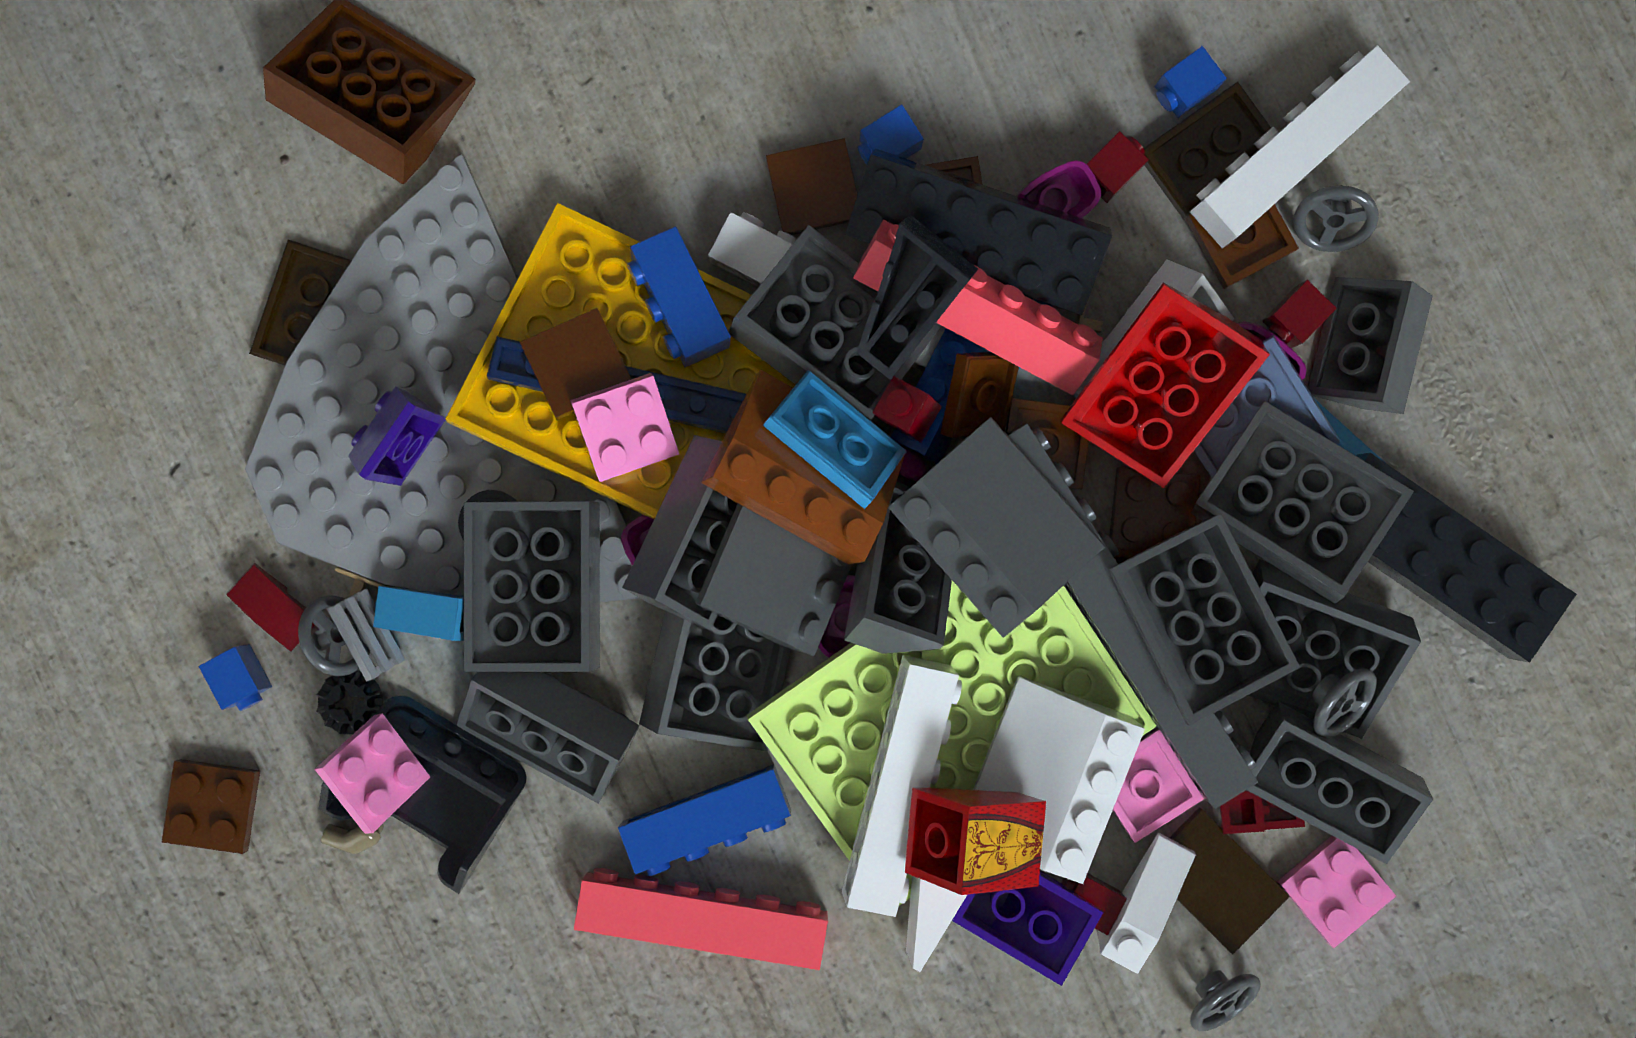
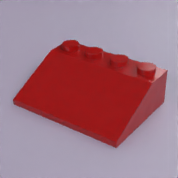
[1060,282,1270,488]

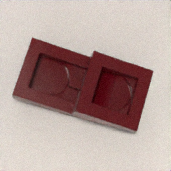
[226,563,315,651]
[1220,790,1305,834]

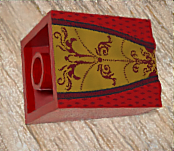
[905,787,1046,895]

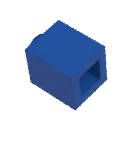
[1154,46,1227,118]
[857,105,924,165]
[198,644,272,711]

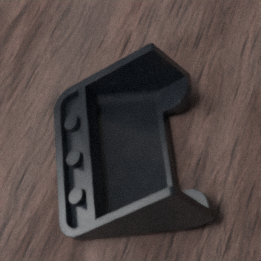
[318,696,527,894]

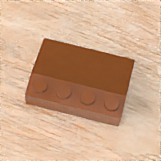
[701,370,905,565]

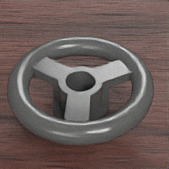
[1293,185,1379,252]
[298,596,370,676]
[1312,668,1377,738]
[1190,970,1261,1032]

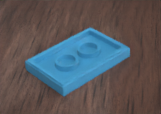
[763,370,907,509]

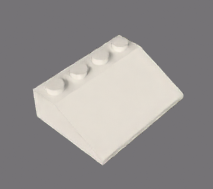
[973,676,1145,884]

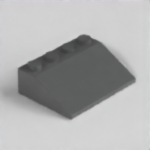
[728,225,941,420]
[1191,401,1414,604]
[888,417,1105,638]
[464,501,600,672]
[695,504,852,656]
[1108,514,1300,725]
[1248,559,1421,739]
[639,611,791,752]

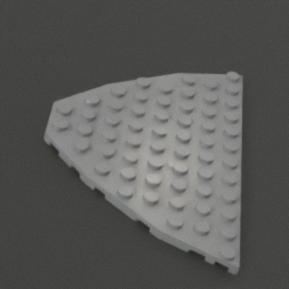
[245,155,639,602]

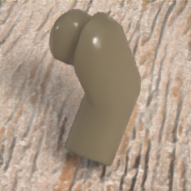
[321,824,384,854]

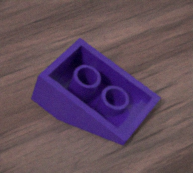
[348,386,446,486]
[952,870,1104,986]

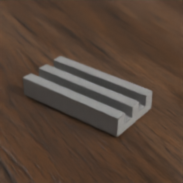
[327,588,405,681]

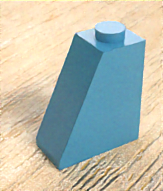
[373,586,464,641]

